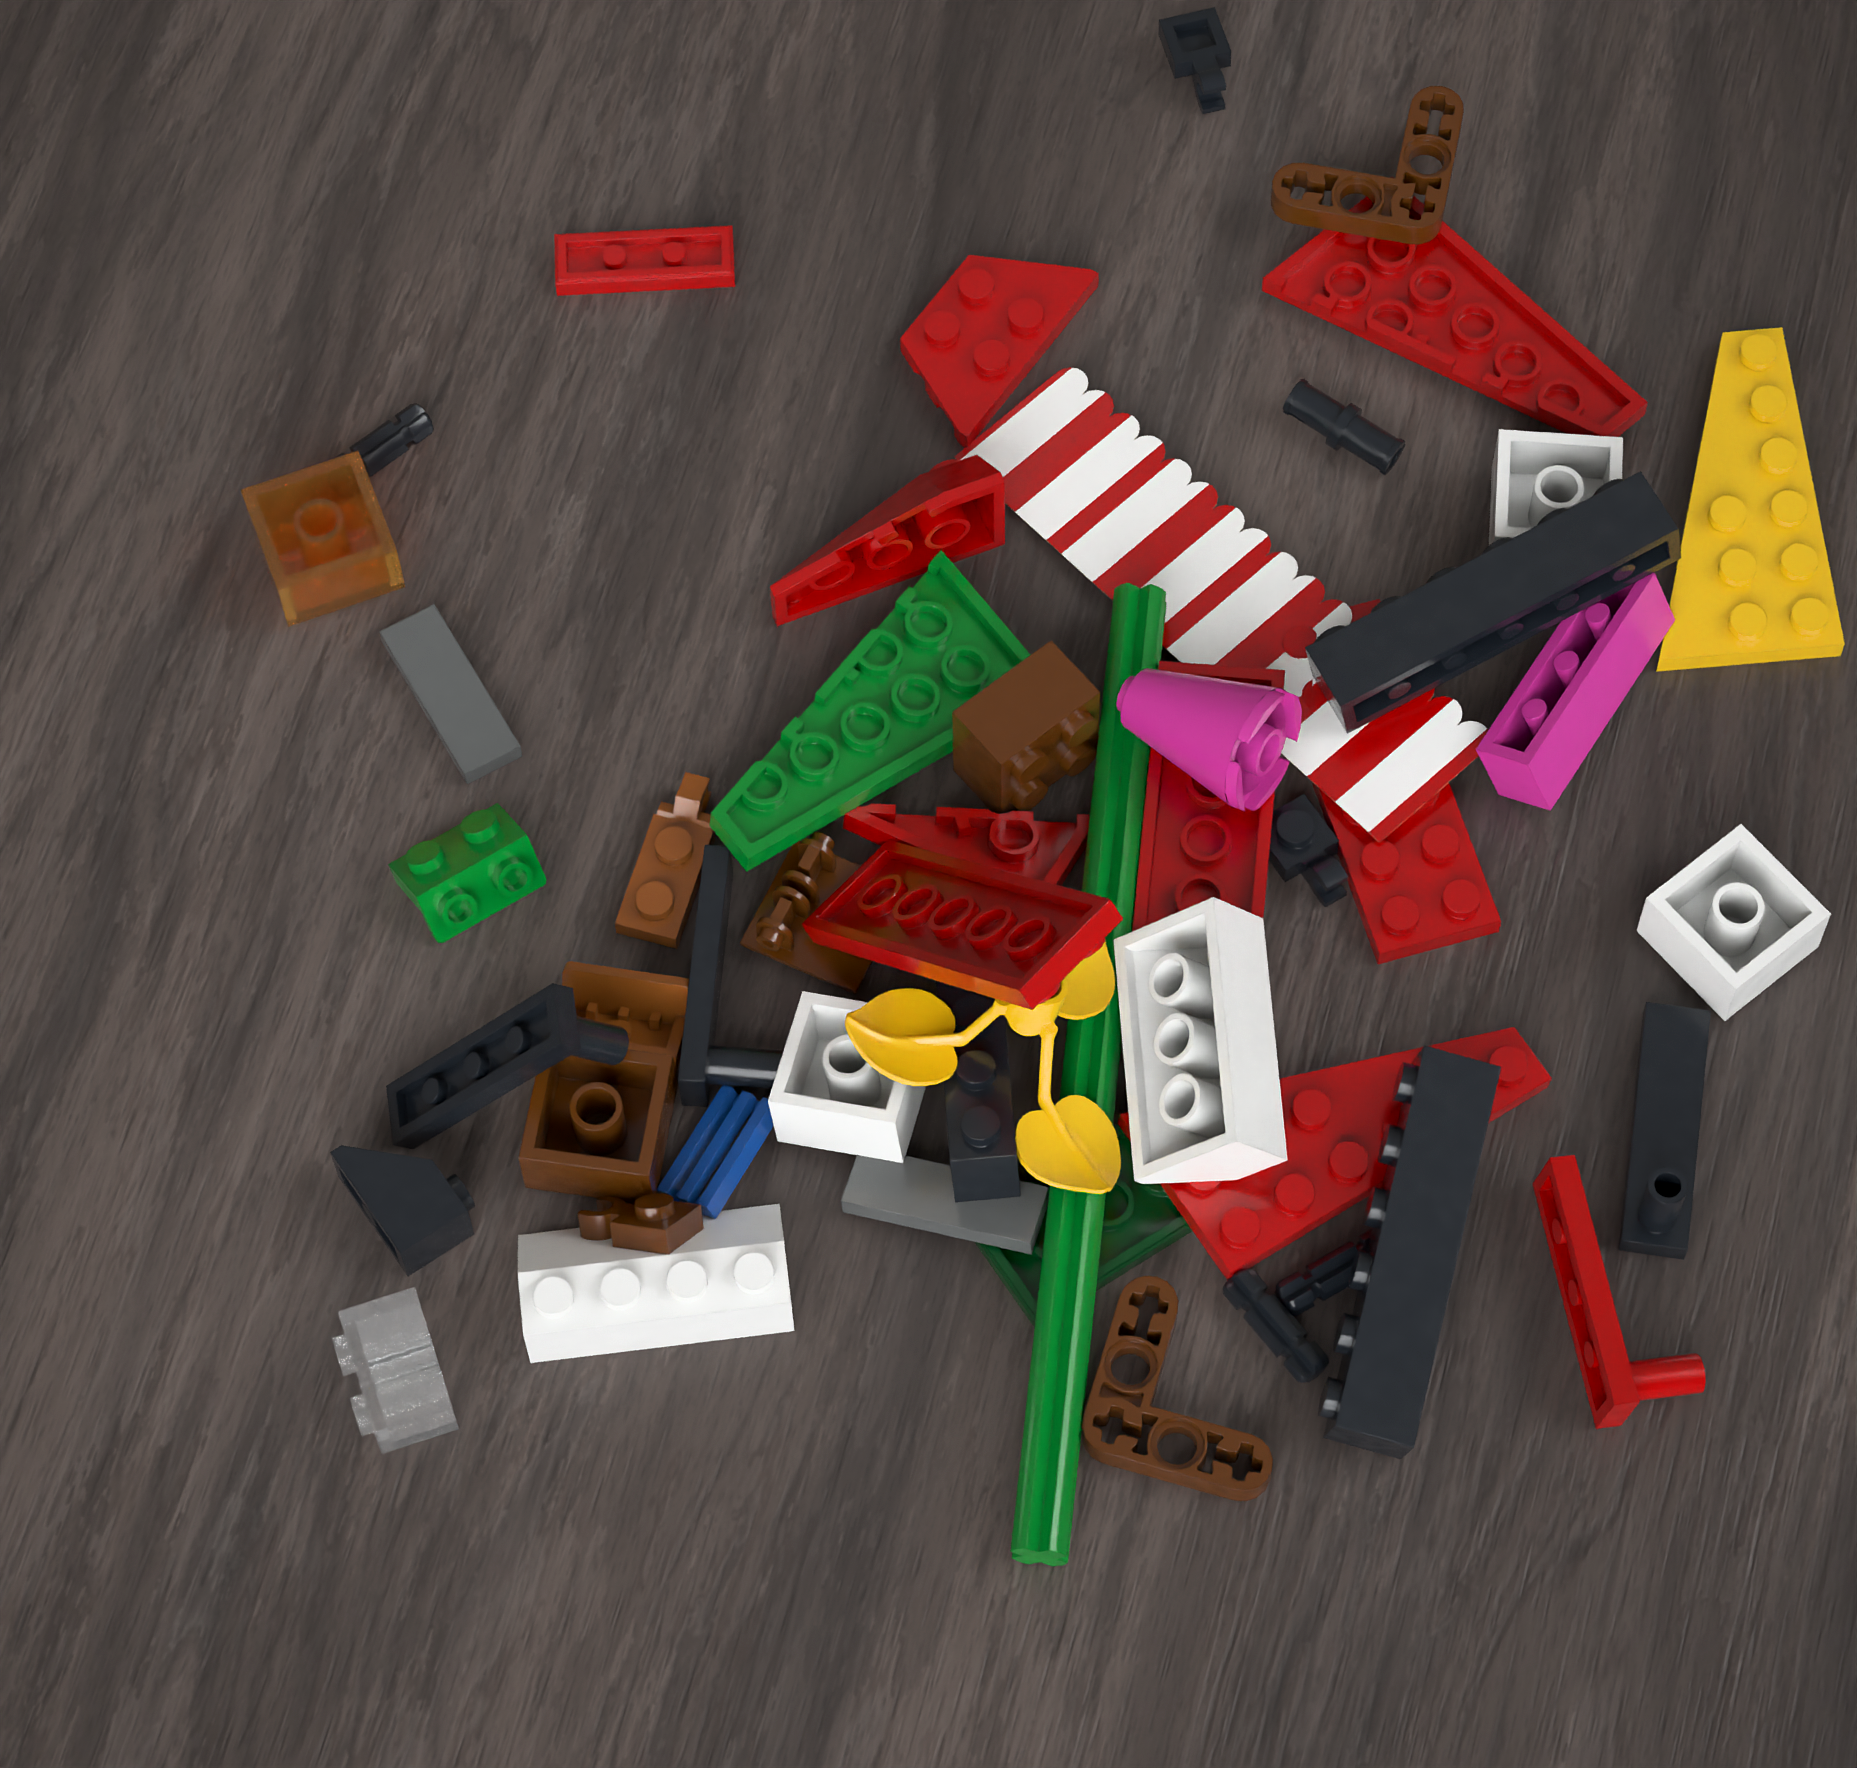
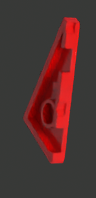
[843,803,1090,886]

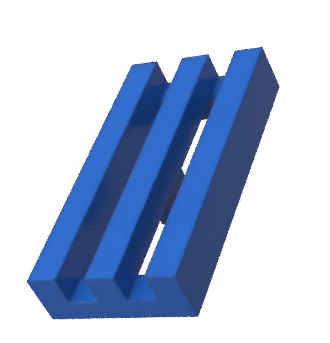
[657,1085,774,1219]

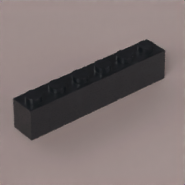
[1305,471,1681,734]
[1318,1046,1501,1459]

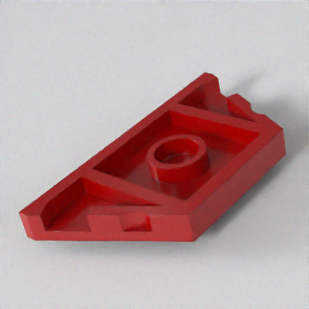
[900,255,1099,447]

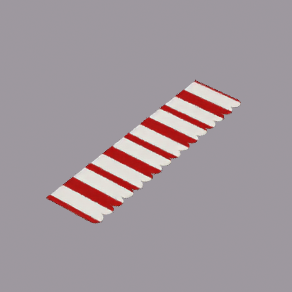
[954,367,1488,842]

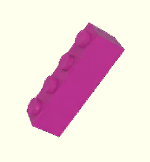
[1476,573,1675,811]

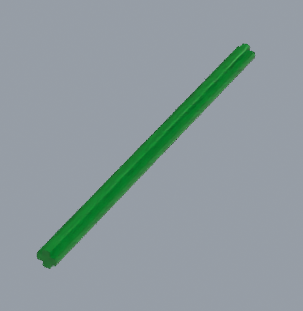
[1010,583,1167,1567]

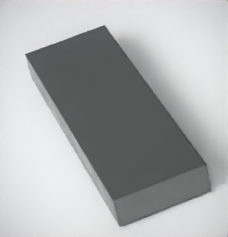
[379,604,522,784]
[841,1155,1049,1255]

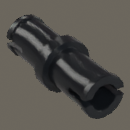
[1282,379,1405,475]

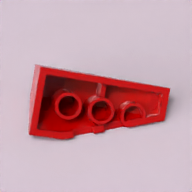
[770,455,1005,626]

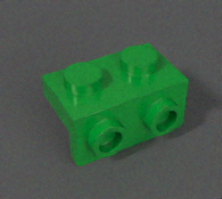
[388,803,547,943]

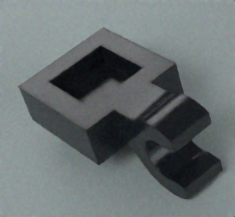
[1158,7,1231,114]
[1269,794,1348,907]

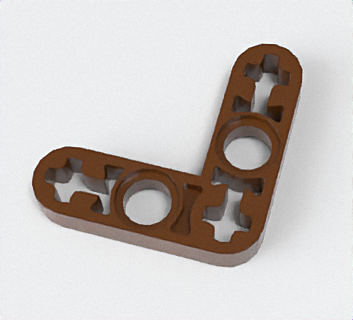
[1271,86,1464,244]
[1082,1276,1273,1501]

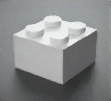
[1489,429,1623,545]
[1637,824,1831,1021]
[768,991,926,1163]

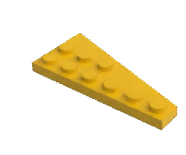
[1656,327,1845,672]

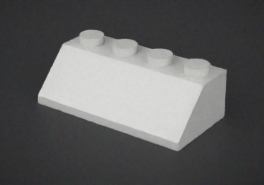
[1114,897,1288,1184]
[518,1204,794,1363]

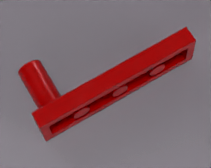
[1533,1155,1706,1429]

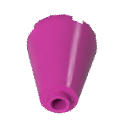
[1116,668,1302,811]

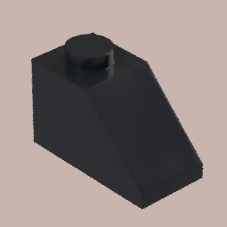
[330,1145,475,1277]

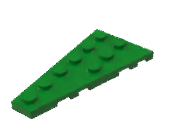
[709,550,1031,872]

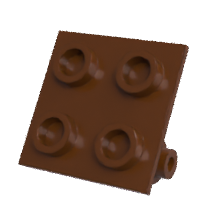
[740,832,873,994]

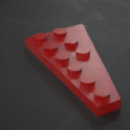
[1262,176,1648,437]
[1118,1027,1552,1281]

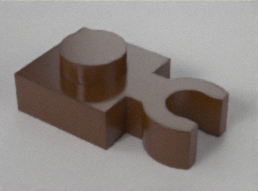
[577,1193,704,1255]

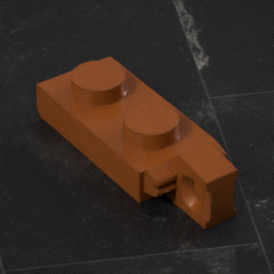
[615,772,715,949]

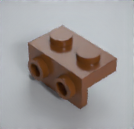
[562,961,689,1073]

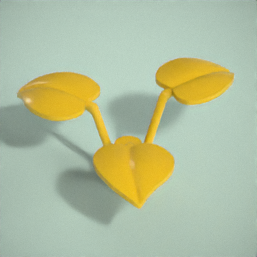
[845,942,1121,1194]

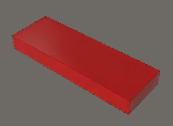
[554,225,735,296]

